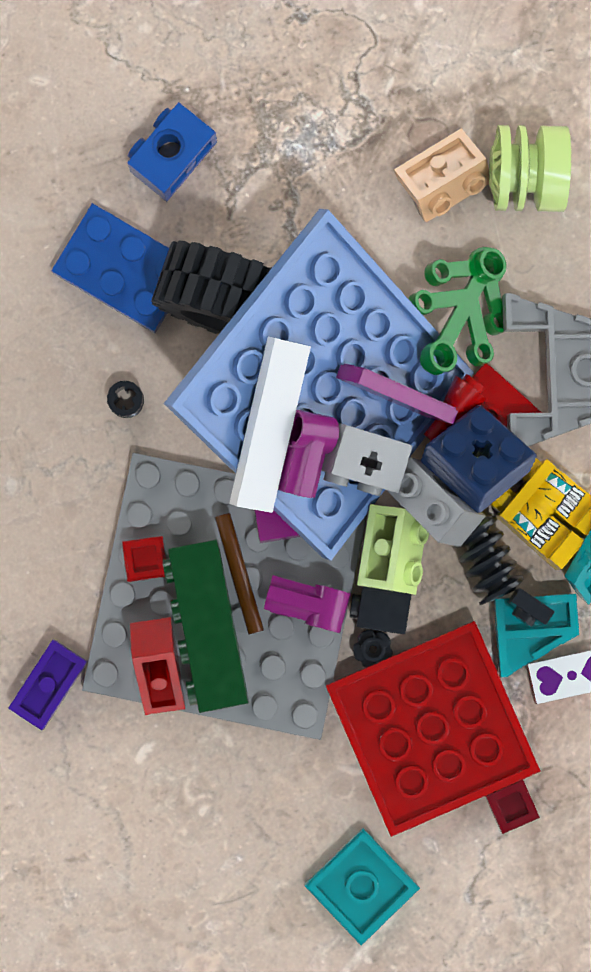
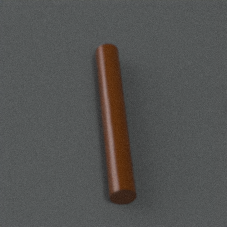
[215,513,264,635]

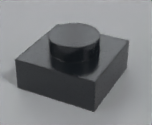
[507,588,555,627]

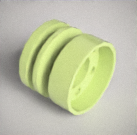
[489,125,571,212]

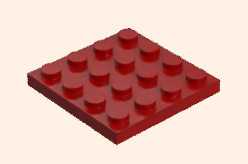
[325,621,541,837]

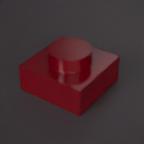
[485,780,540,834]

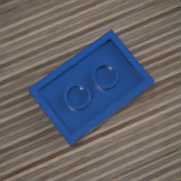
[51,203,169,333]

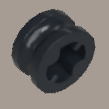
[107,381,144,418]

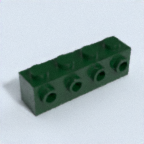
[162,539,249,713]

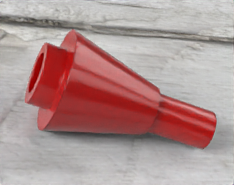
[424,374,487,441]

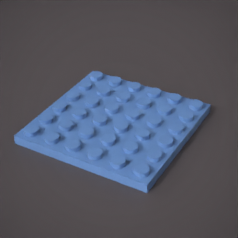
[163,209,474,561]

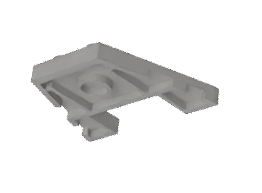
[502,293,591,446]

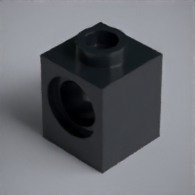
[349,586,412,635]

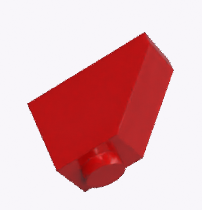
[130,617,185,715]

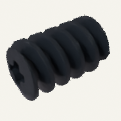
[453,516,524,605]

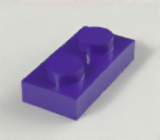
[8,639,88,730]

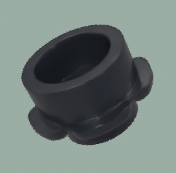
[353,630,393,668]

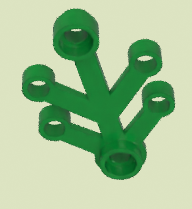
[408,247,507,375]

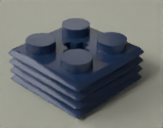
[421,404,537,513]

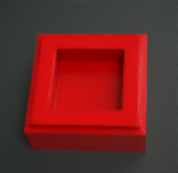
[122,536,167,582]

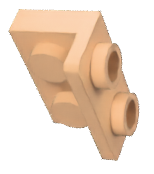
[394,128,489,222]

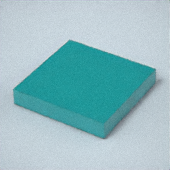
[304,828,420,946]

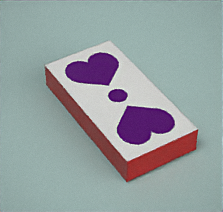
[527,650,591,704]

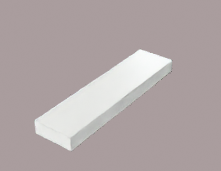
[229,337,311,513]

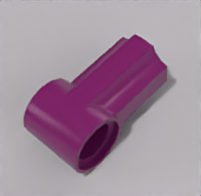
[278,410,339,498]
[264,575,351,633]

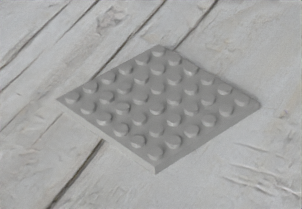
[82,453,367,740]

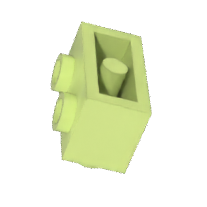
[357,504,429,595]

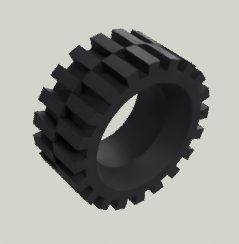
[151,240,272,334]

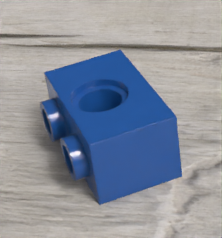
[127,102,217,202]

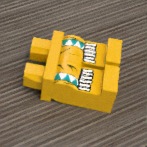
[490,458,591,570]

